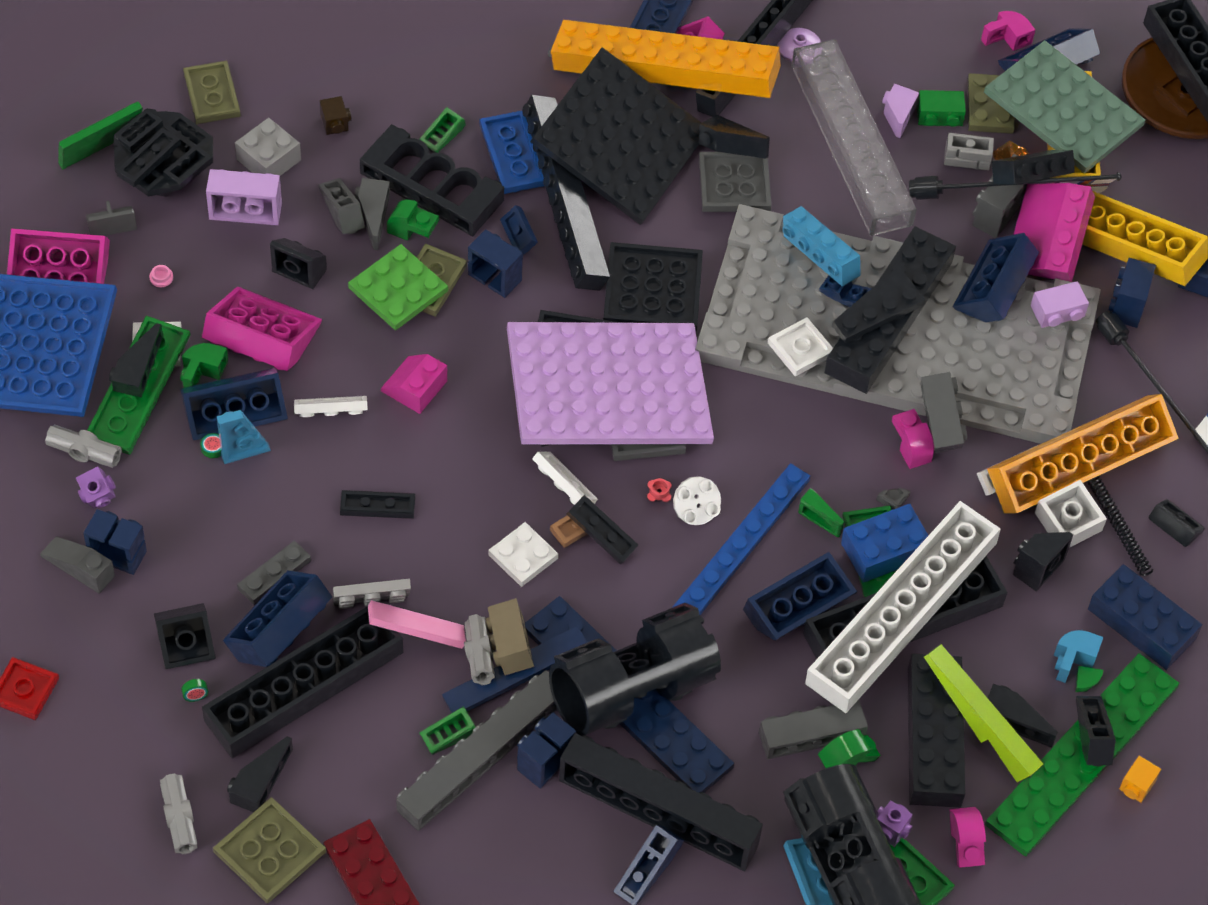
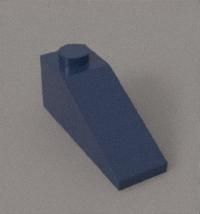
[613,825,685,905]

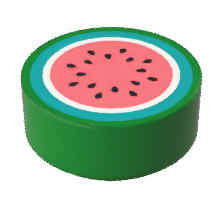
[200,433,221,458]
[181,679,209,702]

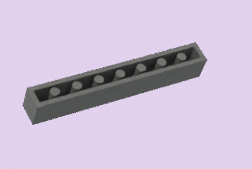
[396,670,557,831]

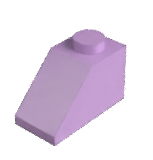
[882,83,919,138]

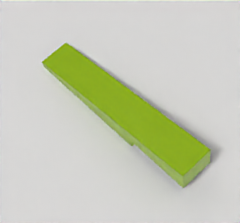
[924,644,1043,782]

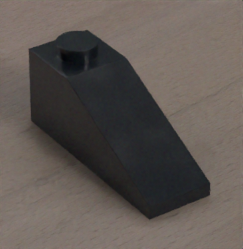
[699,115,770,159]
[109,323,163,398]
[988,684,1058,748]
[1076,696,1116,766]
[227,736,293,812]

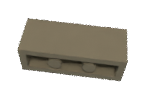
[485,598,534,675]

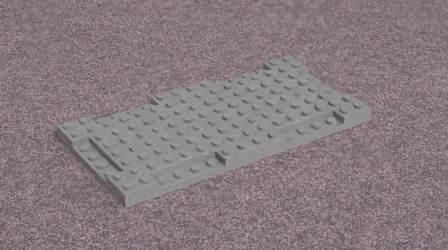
[695,204,1101,444]

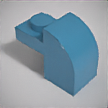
[1054,630,1103,683]

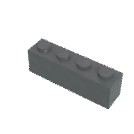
[759,700,868,760]

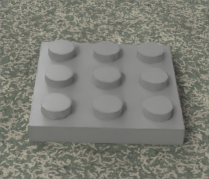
[332,579,411,609]

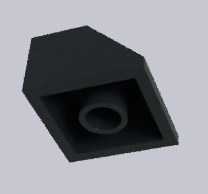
[270,238,327,289]
[1013,532,1074,592]
[154,603,216,669]

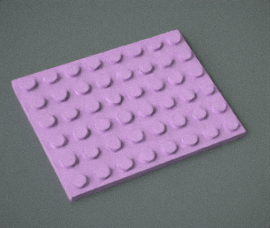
[507,322,714,444]

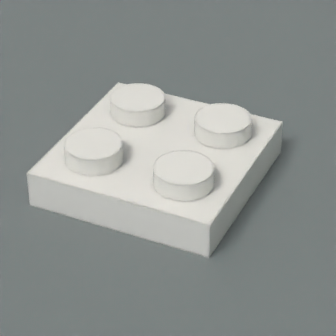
[768,317,833,376]
[488,522,558,587]

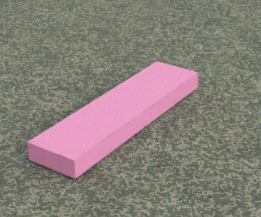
[368,600,466,649]

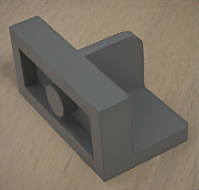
[86,201,137,236]

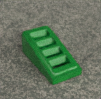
[419,107,466,153]
[798,488,844,538]
[419,706,476,755]

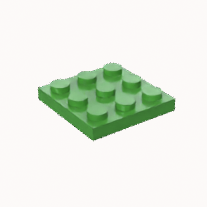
[348,244,448,331]

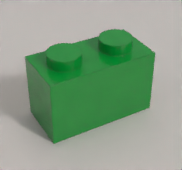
[917,90,966,127]

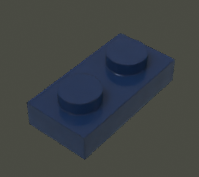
[500,205,538,255]

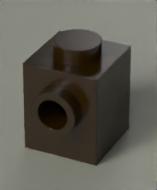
[320,96,352,135]

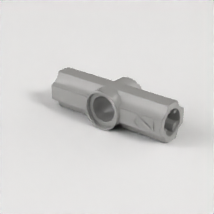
[45,424,122,468]
[464,614,495,685]
[160,773,198,855]

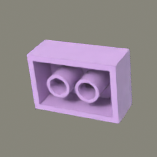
[206,169,282,225]

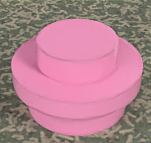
[149,265,173,288]

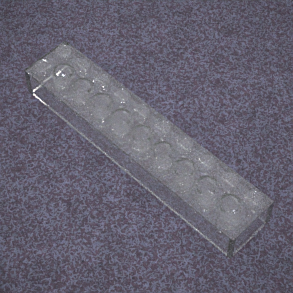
[791,39,917,236]

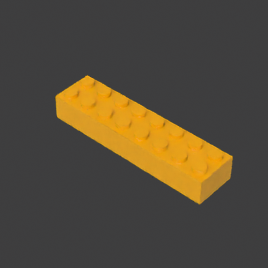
[987,394,1179,514]

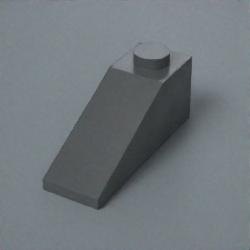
[318,178,365,234]
[355,178,390,250]
[40,536,115,594]

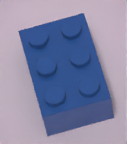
[841,504,929,582]

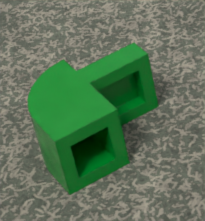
[387,200,439,241]
[180,343,228,388]
[818,729,881,768]

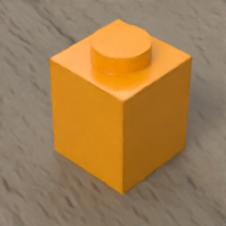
[1119,755,1161,803]

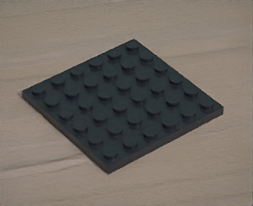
[530,47,701,225]

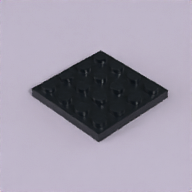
[603,242,703,331]

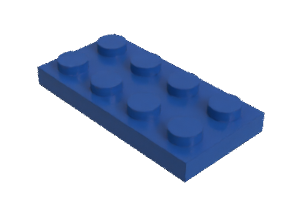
[479,111,544,194]

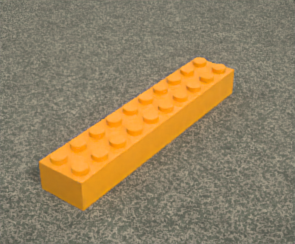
[551,20,781,98]

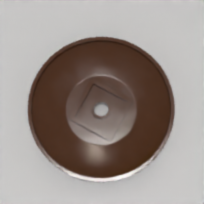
[1121,37,1208,139]

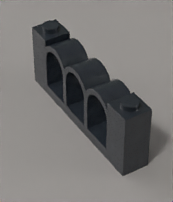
[360,124,504,237]

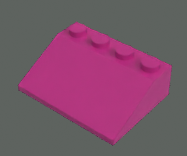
[1013,183,1095,282]
[7,228,110,284]
[202,286,322,371]

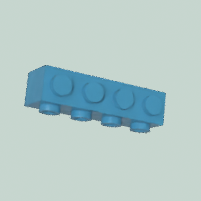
[782,206,861,286]

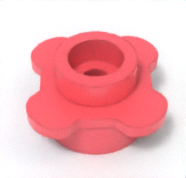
[647,478,672,502]

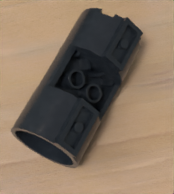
[549,603,721,736]
[783,764,922,905]

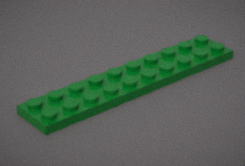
[985,653,1179,857]

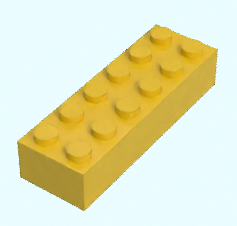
[1082,191,1208,286]

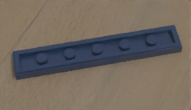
[442,626,588,713]

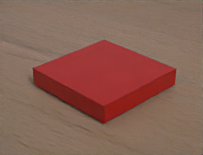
[0,657,59,720]

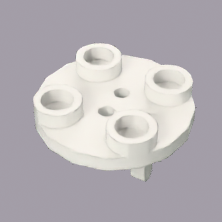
[673,476,721,525]

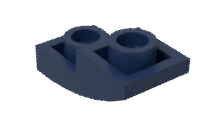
[819,275,872,307]

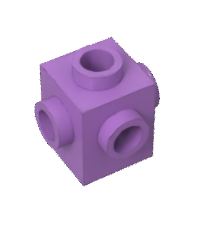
[76,466,116,508]
[877,800,913,847]

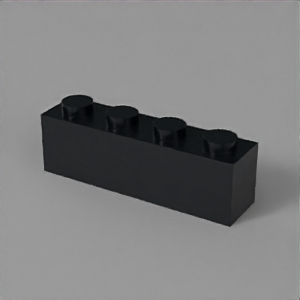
[992,150,1075,185]

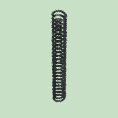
[1088,475,1154,576]

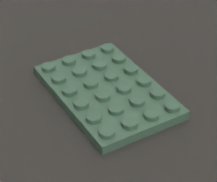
[984,40,1146,173]

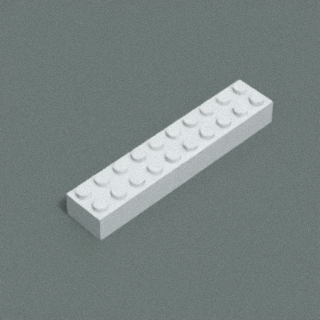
[805,501,1000,713]

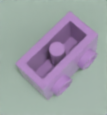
[1031,281,1089,328]

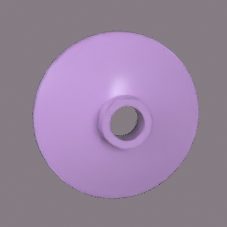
[777,28,821,63]

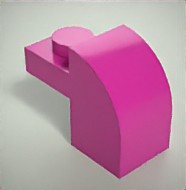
[981,11,1035,51]
[892,409,934,469]
[950,807,986,868]

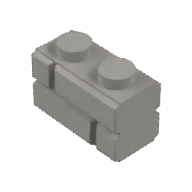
[944,133,994,170]

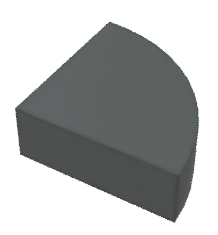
[876,488,911,510]

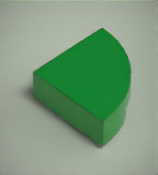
[1075,666,1104,692]

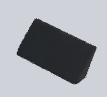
[1149,499,1205,547]

